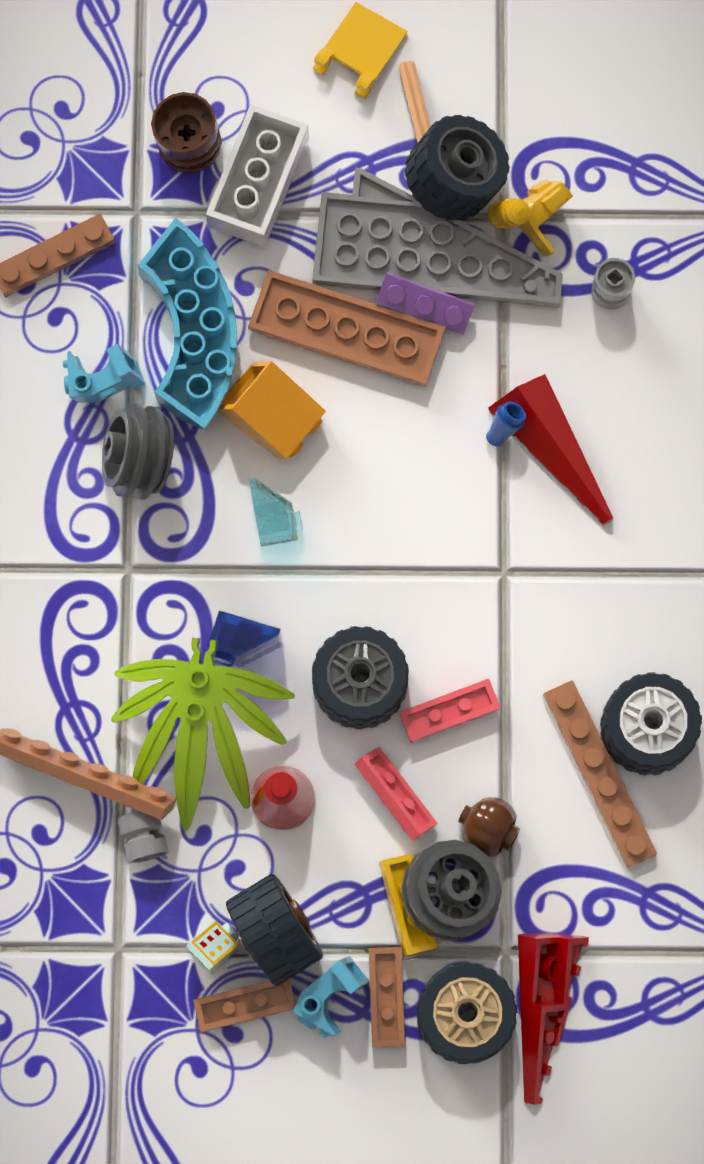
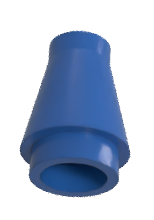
[486,402,526,447]

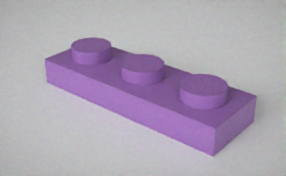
[376,272,474,335]

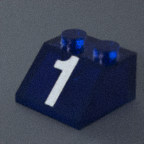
[207,610,282,667]

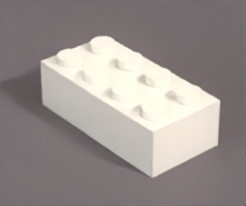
[206,104,309,247]

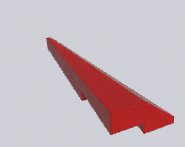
[488,374,613,525]
[518,932,589,1105]

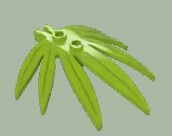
[111,638,295,831]

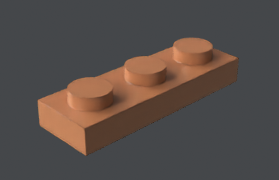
[368,947,405,1048]
[193,979,296,1033]

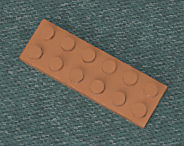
[248,270,445,387]

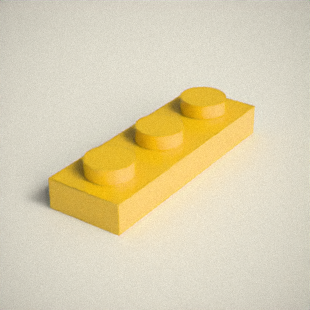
[379,853,438,957]

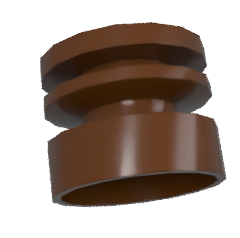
[151,92,222,173]

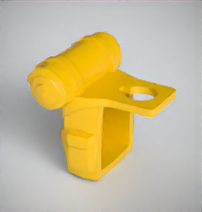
[487,180,573,256]

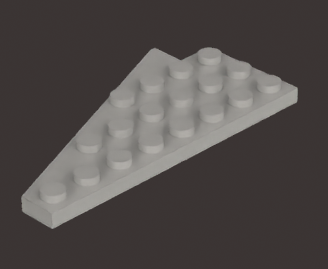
[312,167,563,307]

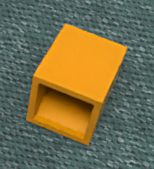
[217,361,326,459]

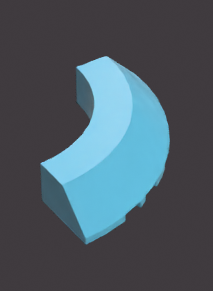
[137,218,237,430]

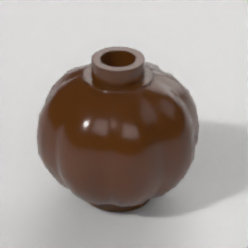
[458,797,520,857]

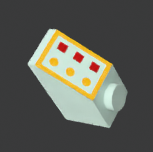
[186,921,240,974]

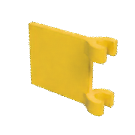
[313,2,408,99]

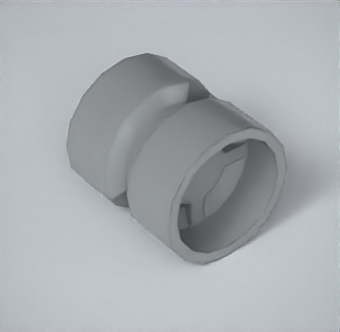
[591,258,635,310]
[117,811,169,864]

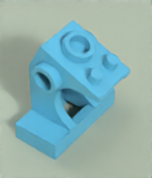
[63,344,146,403]
[293,956,370,1038]

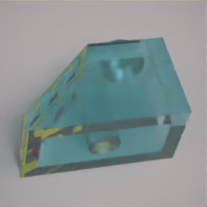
[249,478,303,547]

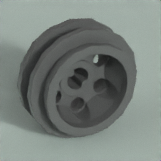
[102,403,174,500]
[401,840,502,941]

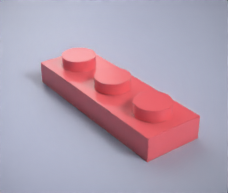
[399,679,501,743]
[354,747,438,841]

